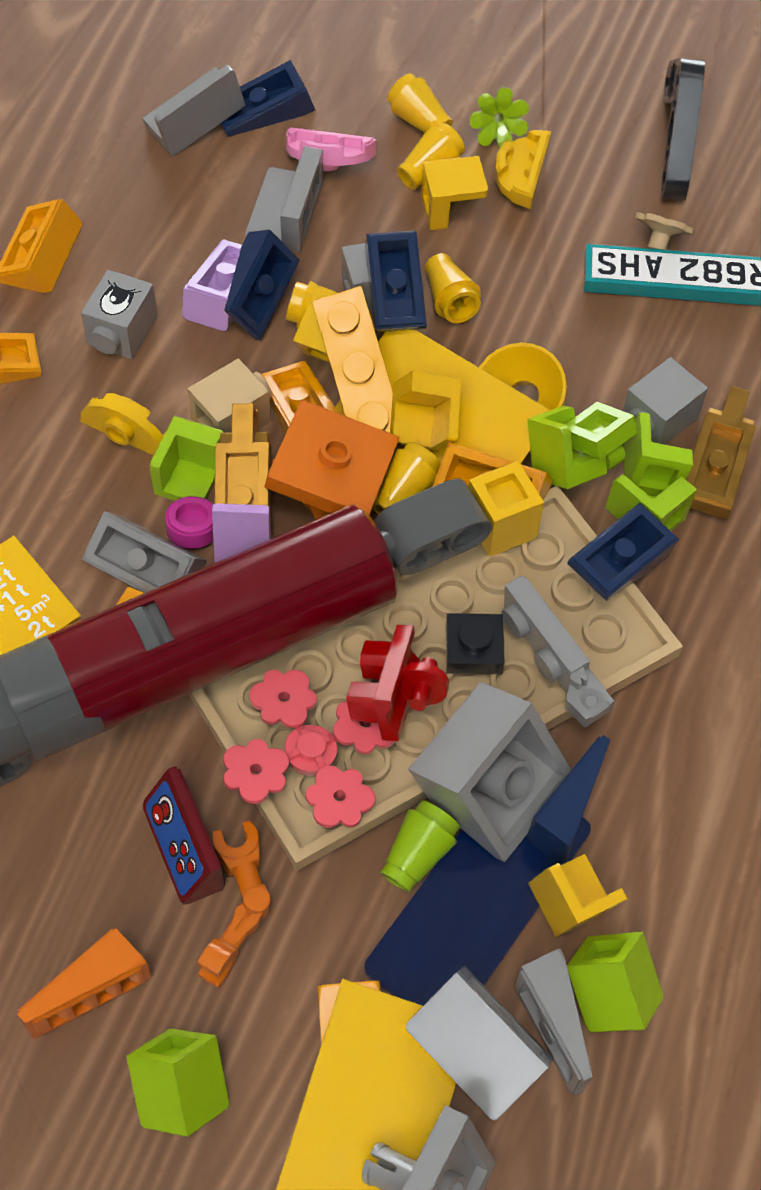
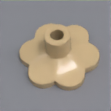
[634,212,695,250]

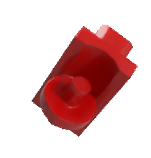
[346,625,449,742]

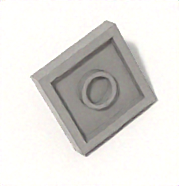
[362,1106,496,1190]

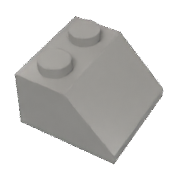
[408,682,571,863]

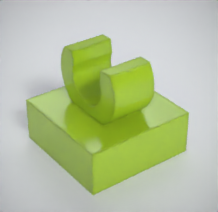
[565,402,638,470]

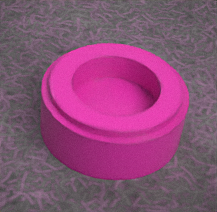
[165,496,213,549]

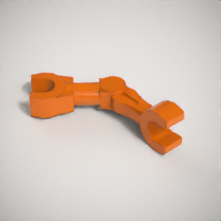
[197,820,271,989]

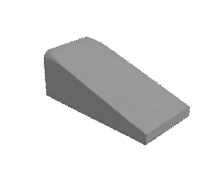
[514,948,593,1096]

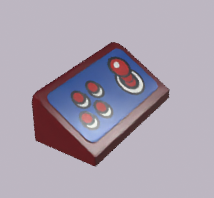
[143,766,224,905]

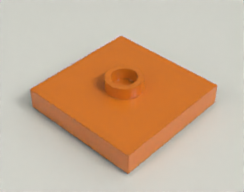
[264,399,400,515]

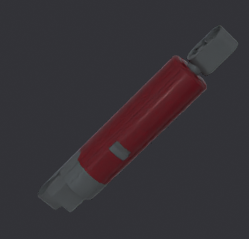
[0,479,493,786]

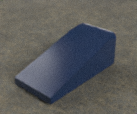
[221,60,316,137]
[224,229,300,340]
[365,231,427,332]
[567,503,679,601]
[527,735,610,865]

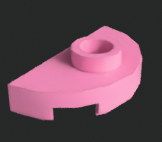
[286,127,377,171]

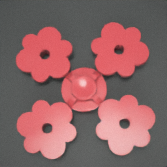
[223,670,395,828]

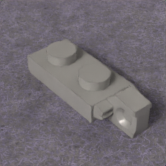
[501,576,614,728]

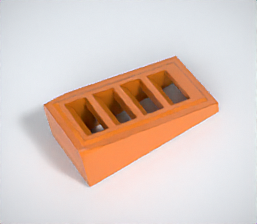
[17,928,152,1039]

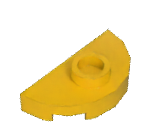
[495,130,552,209]
[80,393,166,456]

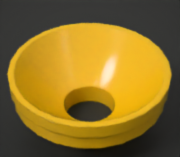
[479,342,567,410]

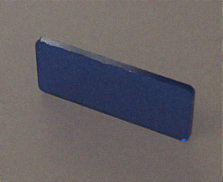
[364,817,591,1006]

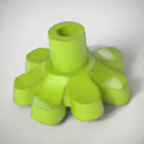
[470,87,529,148]

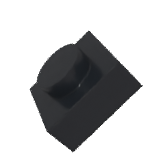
[445,613,505,674]

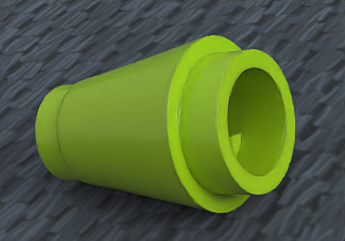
[380,800,460,893]

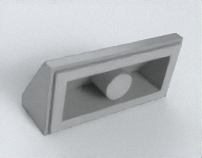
[81,511,206,593]

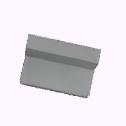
[142,65,246,157]
[245,146,323,252]
[406,966,553,1120]

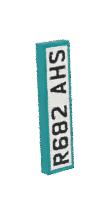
[583,244,761,306]

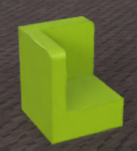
[527,405,607,490]
[623,412,693,496]
[150,416,223,501]
[605,474,697,531]
[567,932,663,1032]
[126,1028,229,1137]

